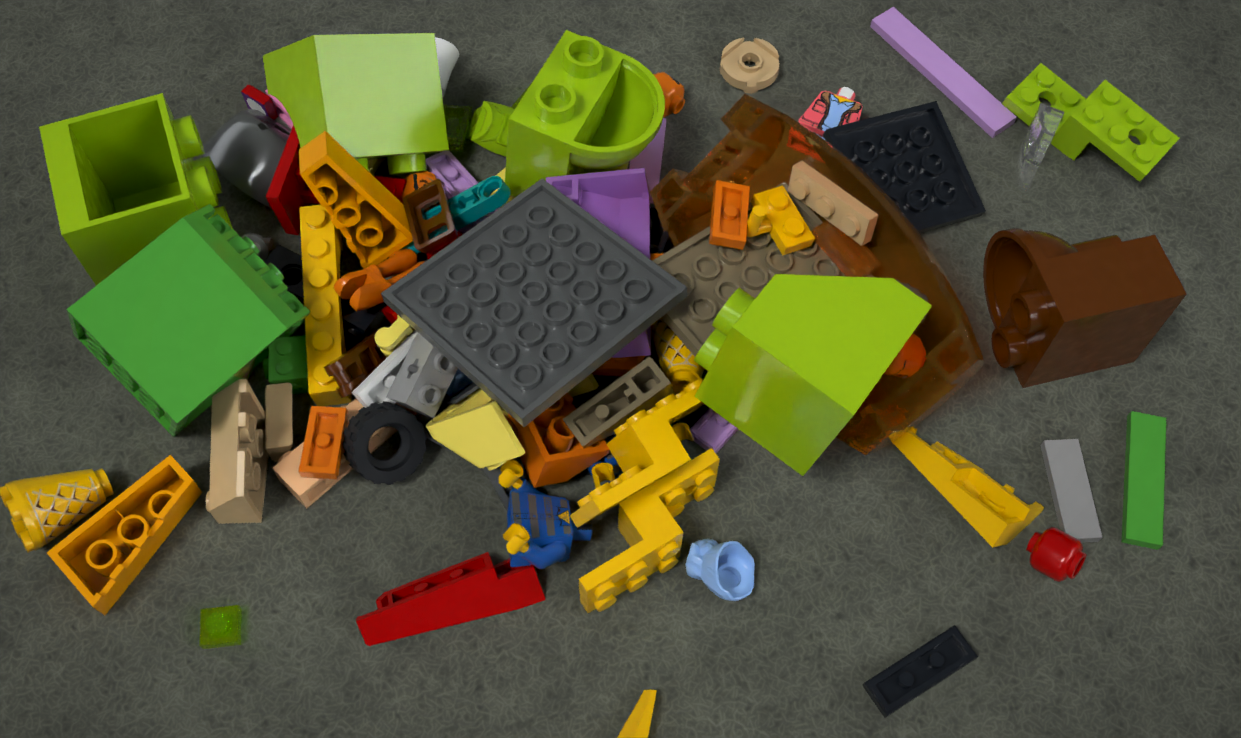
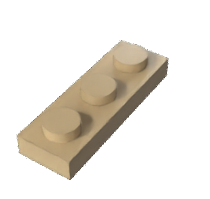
[788,161,878,246]

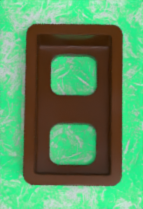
[403,179,458,254]

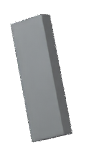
[1040,439,1103,543]

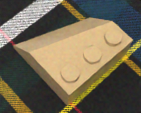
[206,379,269,524]

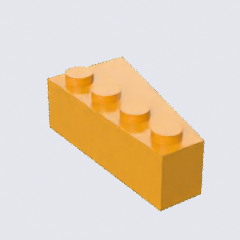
[46,454,203,615]

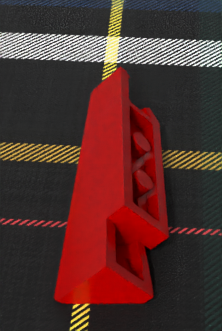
[356,552,545,646]

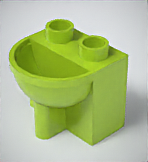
[505,30,665,197]

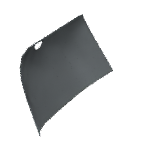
[202,109,291,208]

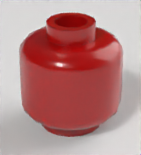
[1026,527,1087,582]

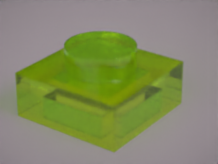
[199,605,242,649]

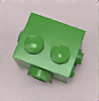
[263,335,309,394]

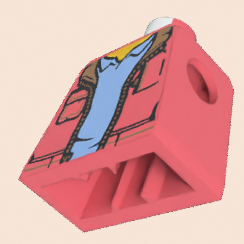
[794,87,863,153]

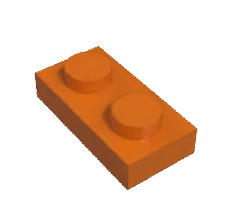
[709,180,750,250]
[298,406,349,480]

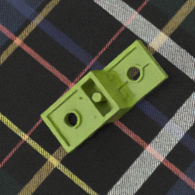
[1002,63,1180,182]

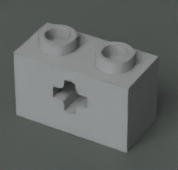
[386,334,458,418]

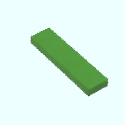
[1122,411,1166,550]

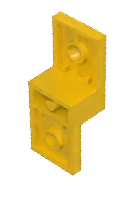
[570,378,704,528]
[579,448,720,613]

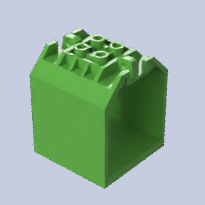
[66,204,310,437]

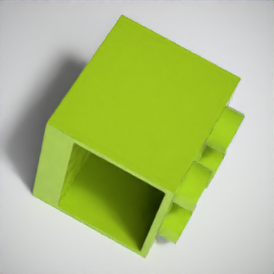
[39,93,233,285]

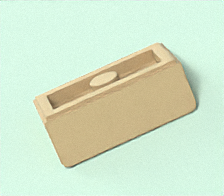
[265,383,293,462]

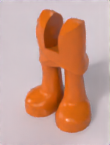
[334,248,425,311]

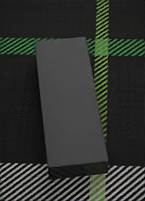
[862,625,978,718]

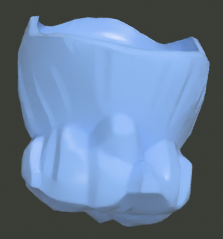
[685,538,755,601]

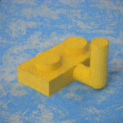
[747,185,815,256]

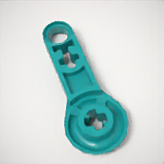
[402,176,511,255]

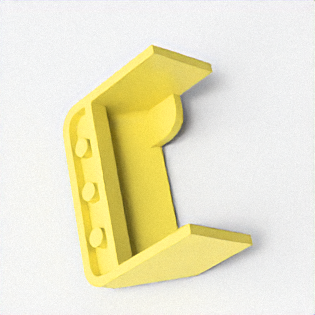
[426,373,599,471]

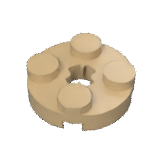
[720,38,780,94]

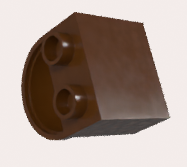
[983,228,1187,388]

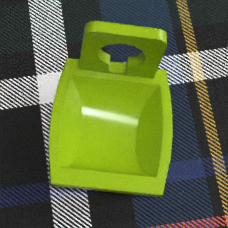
[466,101,515,157]

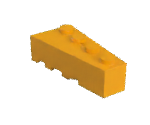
[299,131,413,269]

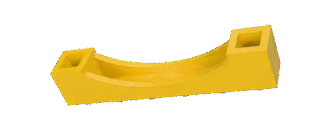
[299,205,352,406]

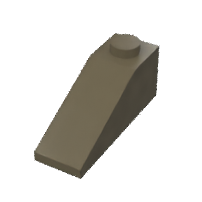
[563,356,675,449]

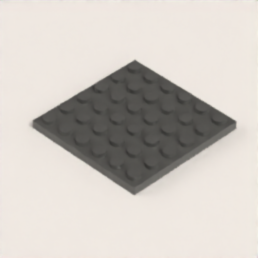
[381,178,687,427]

